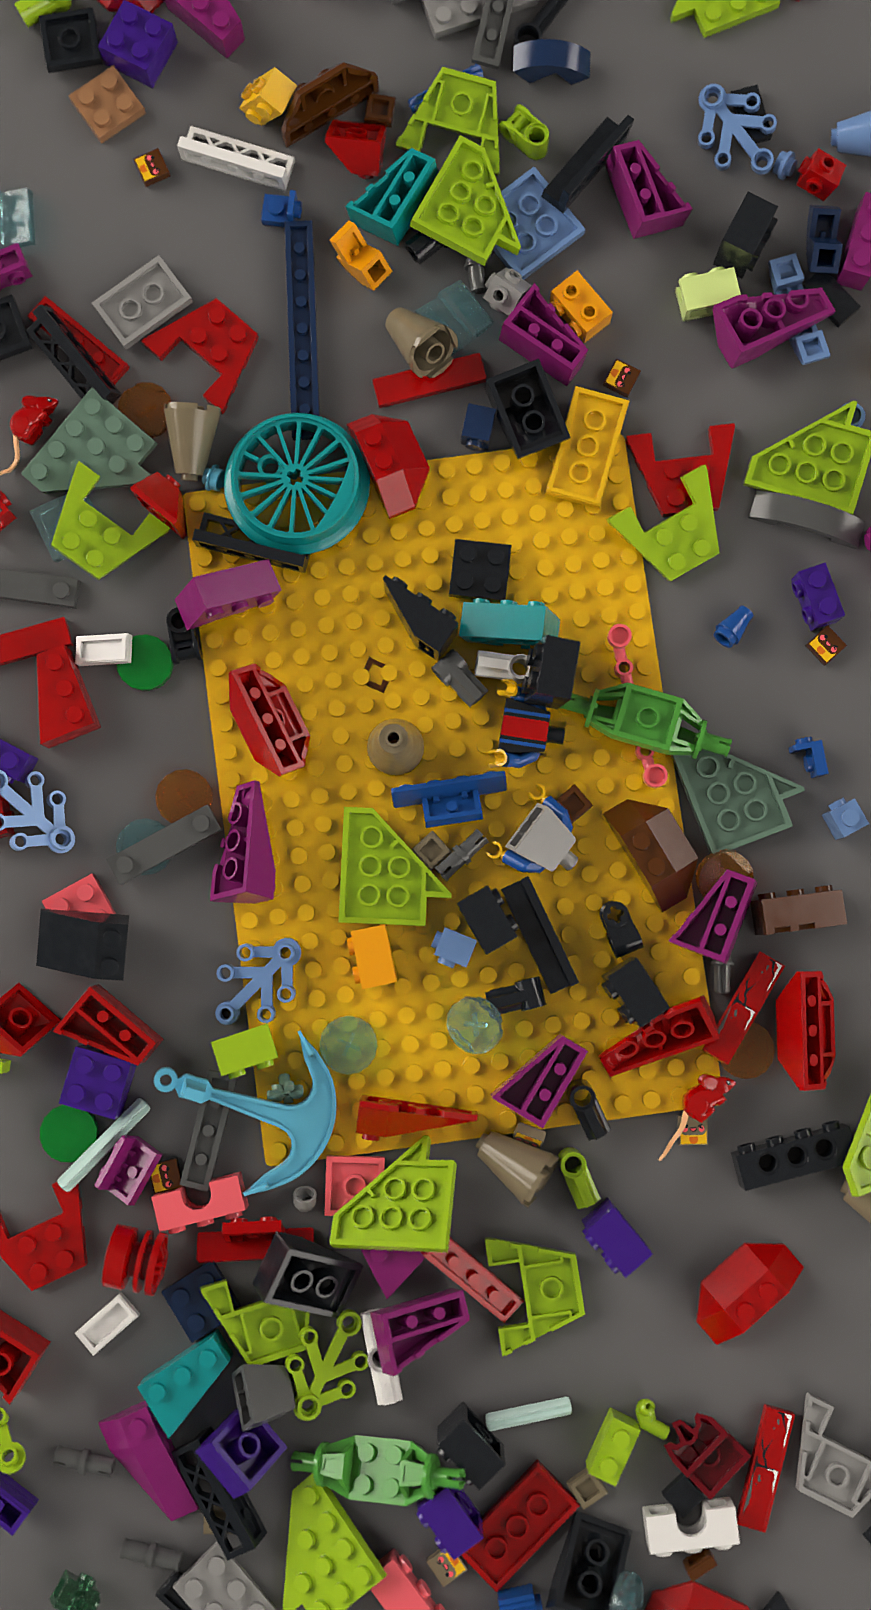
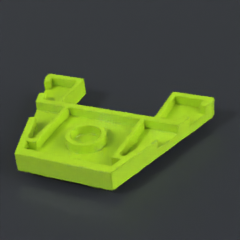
[396,67,500,176]
[51,461,170,581]
[606,465,720,581]
[485,1237,585,1356]
[200,1279,310,1365]

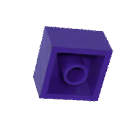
[98,0,178,89]
[59,1044,137,1120]
[581,1198,653,1278]
[195,1408,288,1498]
[416,1467,483,1561]

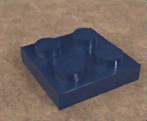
[161,1262,242,1343]

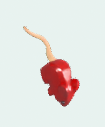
[0,395,59,476]
[659,1074,736,1161]

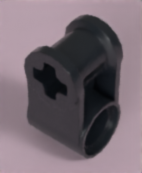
[166,607,203,665]
[599,901,644,958]

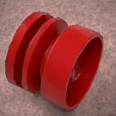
[102,1224,168,1296]

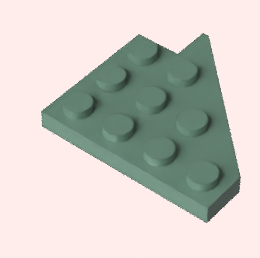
[21,388,158,494]
[671,749,805,857]

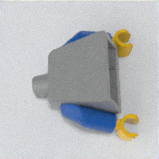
[486,784,578,873]

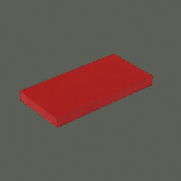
[461,1459,580,1593]

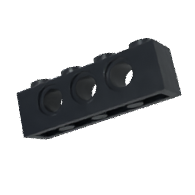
[731,1120,853,1191]

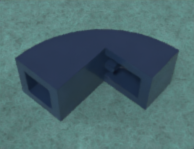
[513,39,590,85]
[806,205,843,274]

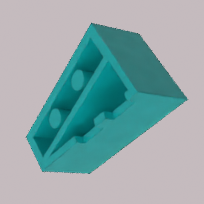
[345,148,439,246]
[459,598,560,650]
[137,1329,233,1439]

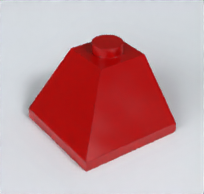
[325,120,387,179]
[130,471,187,539]
[0,983,61,1057]

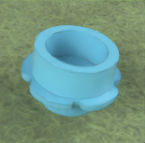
[202,464,225,492]

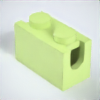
[675,267,741,321]

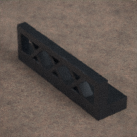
[541,115,635,213]
[26,304,122,404]
[192,512,310,573]
[501,876,579,994]
[171,1426,268,1561]

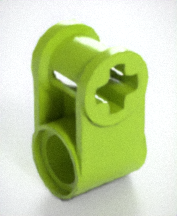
[498,104,549,160]

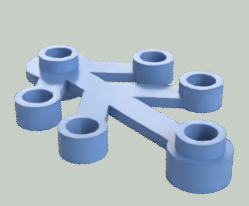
[698,84,777,175]
[215,938,302,1025]

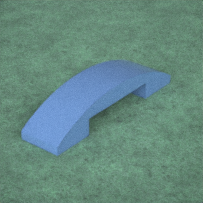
[768,253,831,365]

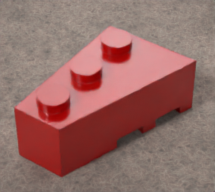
[37,644,101,748]
[52,984,164,1066]

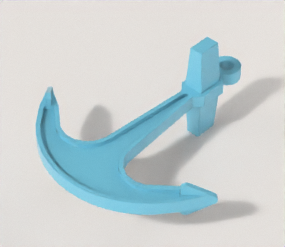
[154,1030,336,1196]

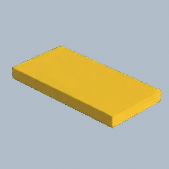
[545,386,630,509]

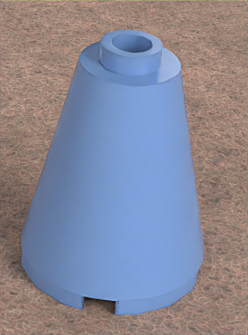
[831,111,871,157]

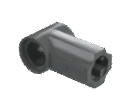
[431,649,488,707]

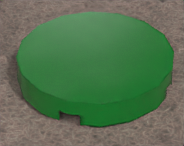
[116,634,174,691]
[40,1105,99,1162]

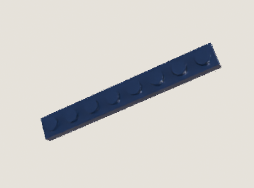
[285,220,321,440]

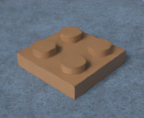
[69,66,146,144]

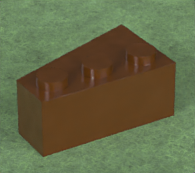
[750,885,847,935]

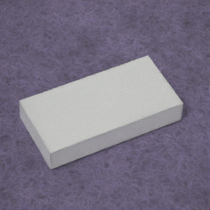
[75,633,132,666]
[75,1292,140,1356]

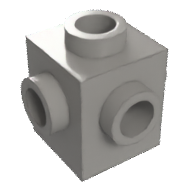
[483,268,532,316]

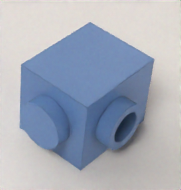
[822,797,869,840]
[431,928,477,968]

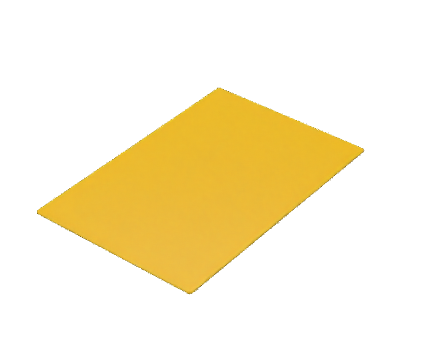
[183,435,720,1166]

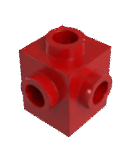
[796,148,846,201]

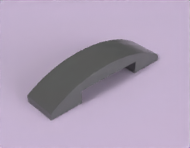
[748,490,865,549]

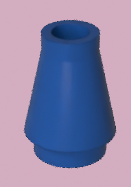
[714,606,753,648]

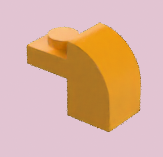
[330,220,393,291]

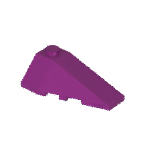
[712,288,836,369]
[210,780,276,904]
[98,1400,199,1522]

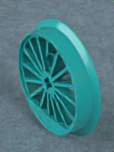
[224,413,370,555]

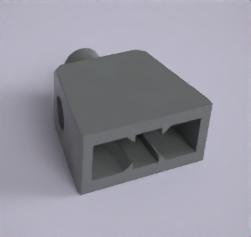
[231,1364,298,1432]

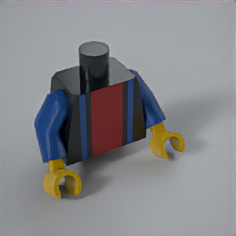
[488,679,565,768]

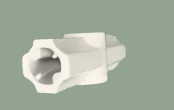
[475,650,530,684]
[360,1308,403,1405]

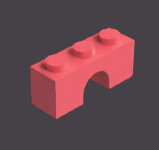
[151,1171,249,1234]

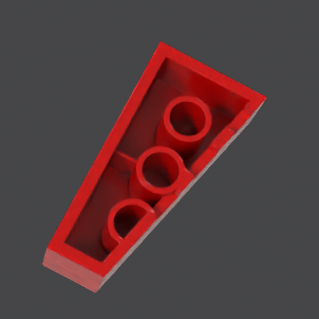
[0,1310,51,1405]

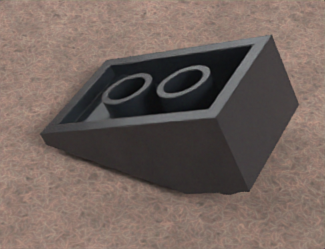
[485,359,571,459]
[36,909,129,981]
[252,1231,364,1318]
[546,1511,632,1610]

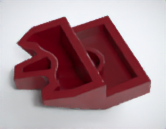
[664,1413,752,1500]

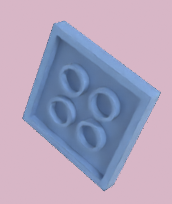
[493,166,586,280]

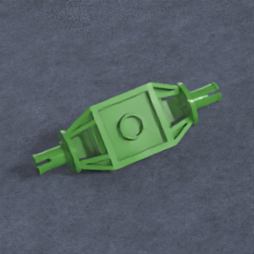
[560,683,732,759]
[290,1435,465,1506]

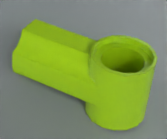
[14,0,72,28]
[557,1147,601,1209]

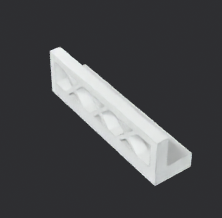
[177,126,295,191]

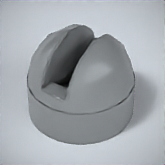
[293,1186,317,1213]

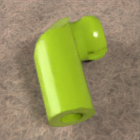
[635,1399,670,1440]

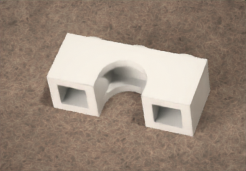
[642,1496,740,1557]

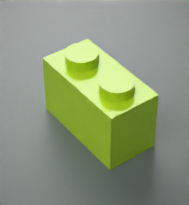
[211,1023,278,1079]
[585,1407,641,1487]

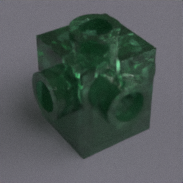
[49,1569,101,1610]

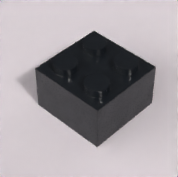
[713,191,778,279]
[521,635,581,709]
[457,885,519,955]
[601,957,670,1028]
[437,1402,506,1491]

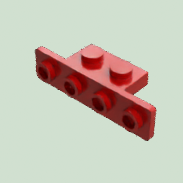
[196,1216,314,1263]

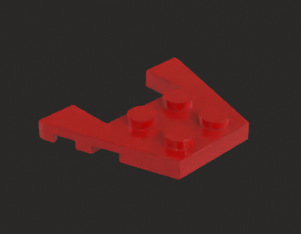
[141,298,259,415]
[625,423,735,517]
[0,1182,88,1291]

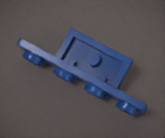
[391,771,507,828]

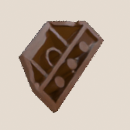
[281,62,379,148]
[603,799,698,913]

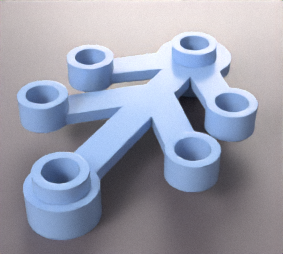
[0,770,75,853]

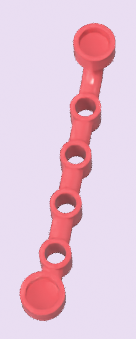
[607,624,668,788]

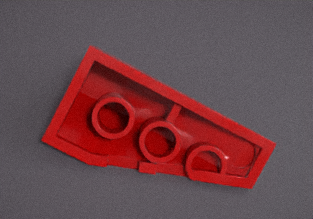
[599,995,720,1077]
[356,1095,478,1141]

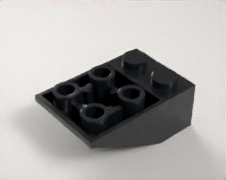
[383,575,458,661]

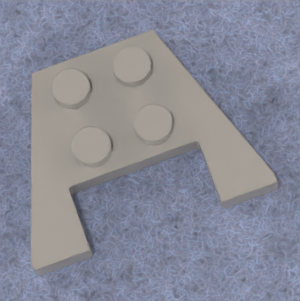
[796,1392,871,1518]

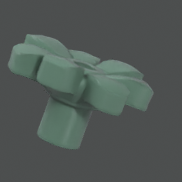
[267,1073,304,1104]

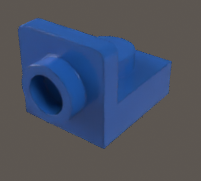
[261,190,302,227]
[788,737,829,778]

